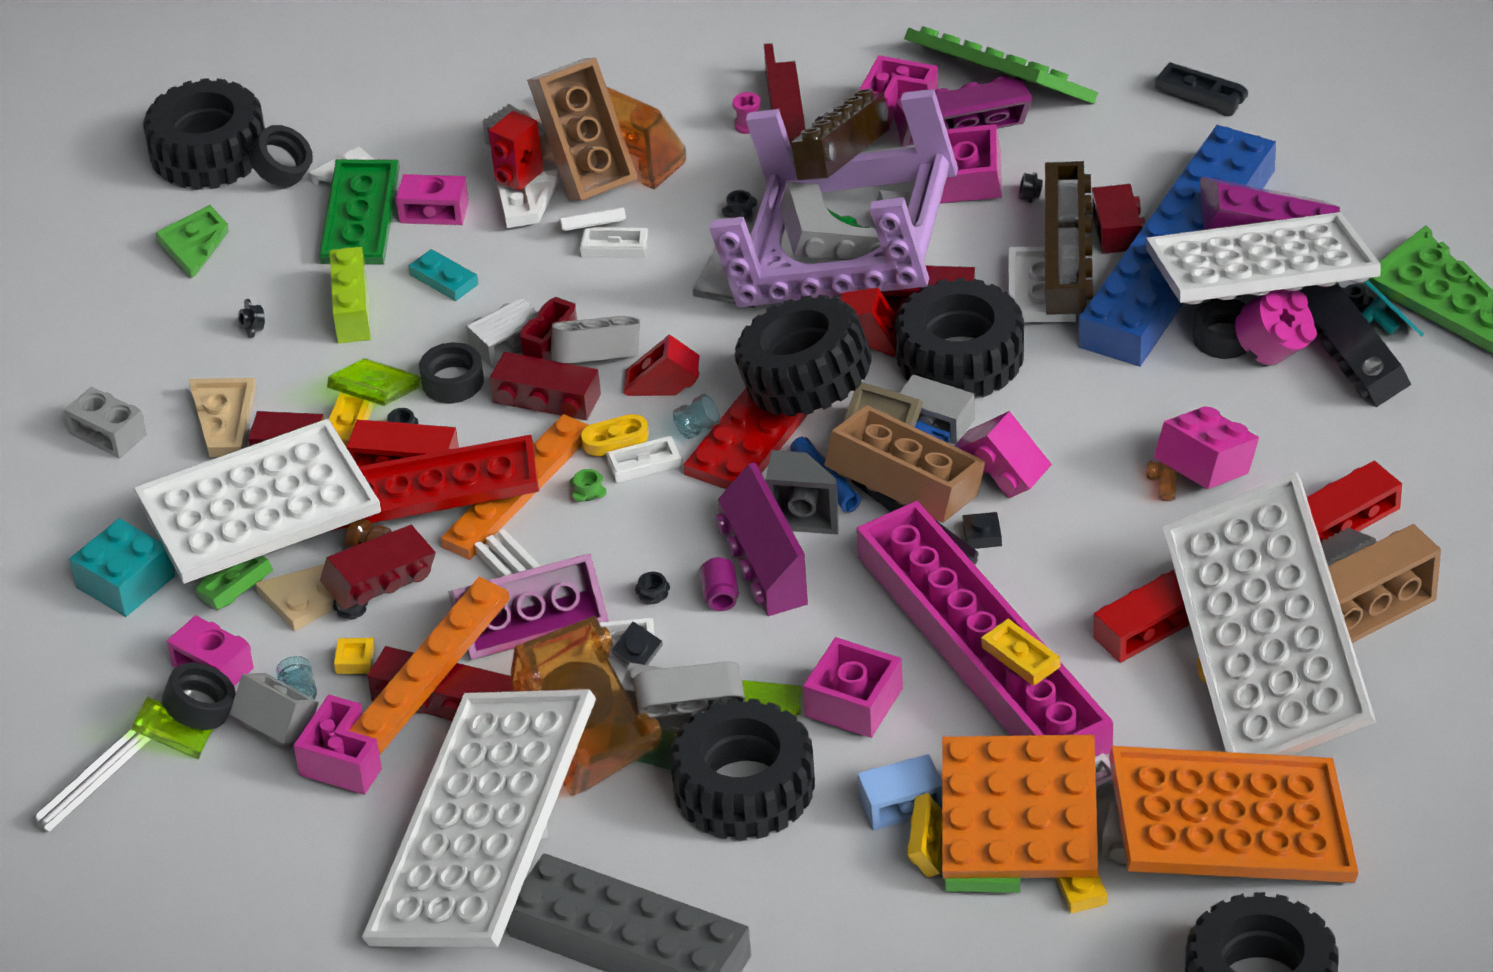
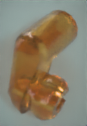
[1147,461,1177,501]

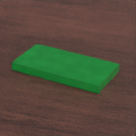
[319,159,400,265]

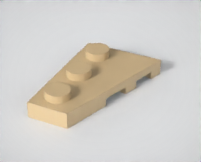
[189,378,256,457]
[255,564,335,631]

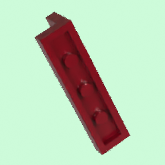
[763,43,806,147]

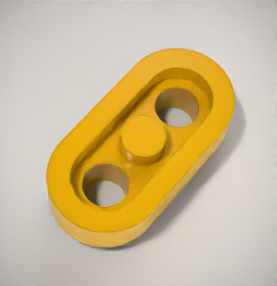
[581,414,649,456]

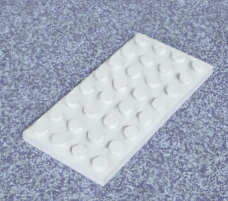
[1163,472,1376,755]
[362,689,596,947]

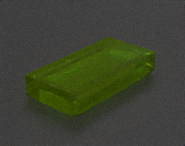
[131,697,213,760]

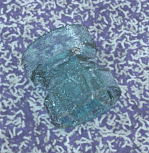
[673,394,720,439]
[276,656,317,699]

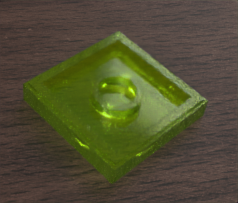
[327,358,421,406]

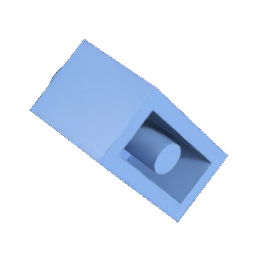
[858,754,942,830]

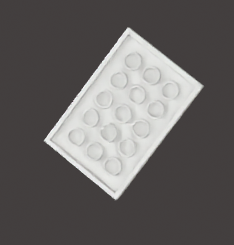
[1146,212,1380,304]
[134,419,381,584]

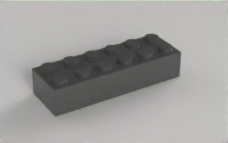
[508,853,751,972]

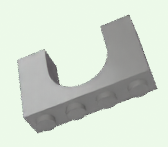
[779,181,912,261]

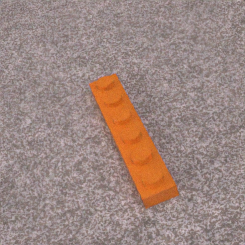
[441,414,588,560]
[349,576,510,754]

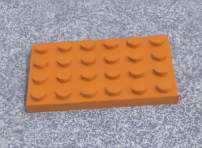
[1109,746,1359,883]

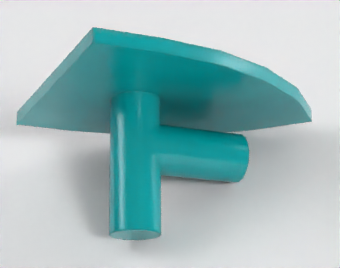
[1362,280,1424,337]

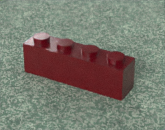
[367,646,520,721]

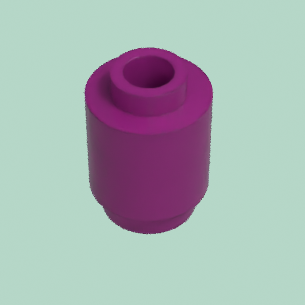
[699,557,739,611]

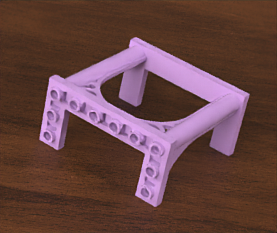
[709,89,958,308]

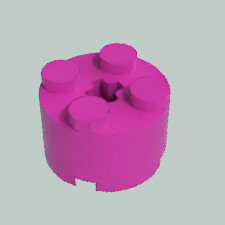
[1235,289,1317,365]

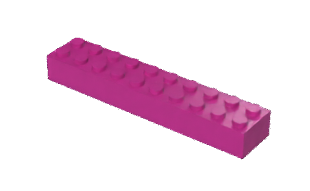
[856,500,1113,757]

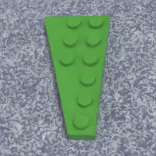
[904,26,1098,104]
[1364,225,1493,353]

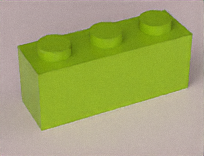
[330,247,371,344]

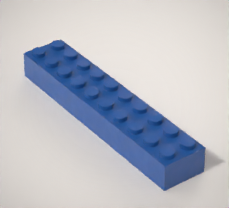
[1079,125,1276,367]

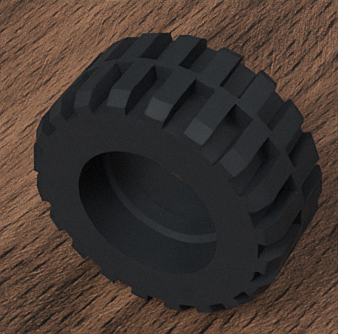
[143,78,267,190]
[895,278,1024,397]
[734,295,872,417]
[670,698,815,841]
[1185,892,1339,972]

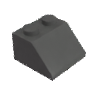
[765,450,839,535]

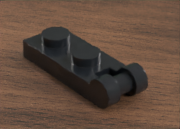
[1155,62,1248,117]

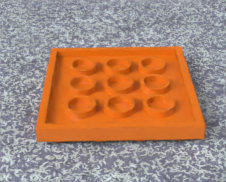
[942,735,1098,879]

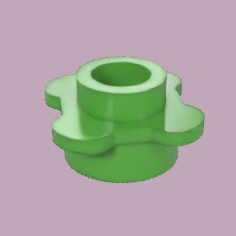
[569,469,607,502]

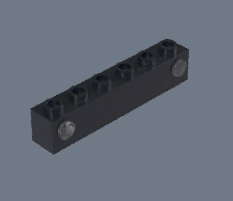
[1293,282,1412,407]

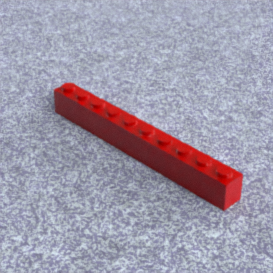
[1093,460,1402,663]

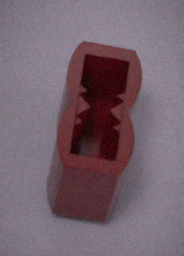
[520,297,577,361]

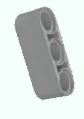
[550,316,640,363]
[633,661,745,718]

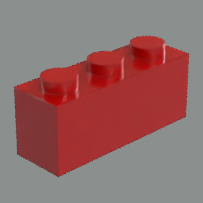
[347,419,459,466]

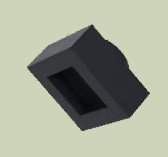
[962,512,1002,549]
[612,621,663,665]

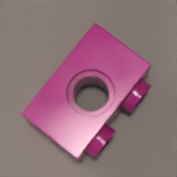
[396,174,469,225]
[166,615,254,686]

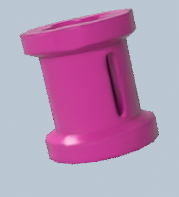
[732,92,761,134]

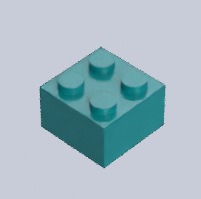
[69,518,175,617]

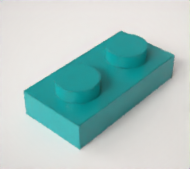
[408,249,479,301]

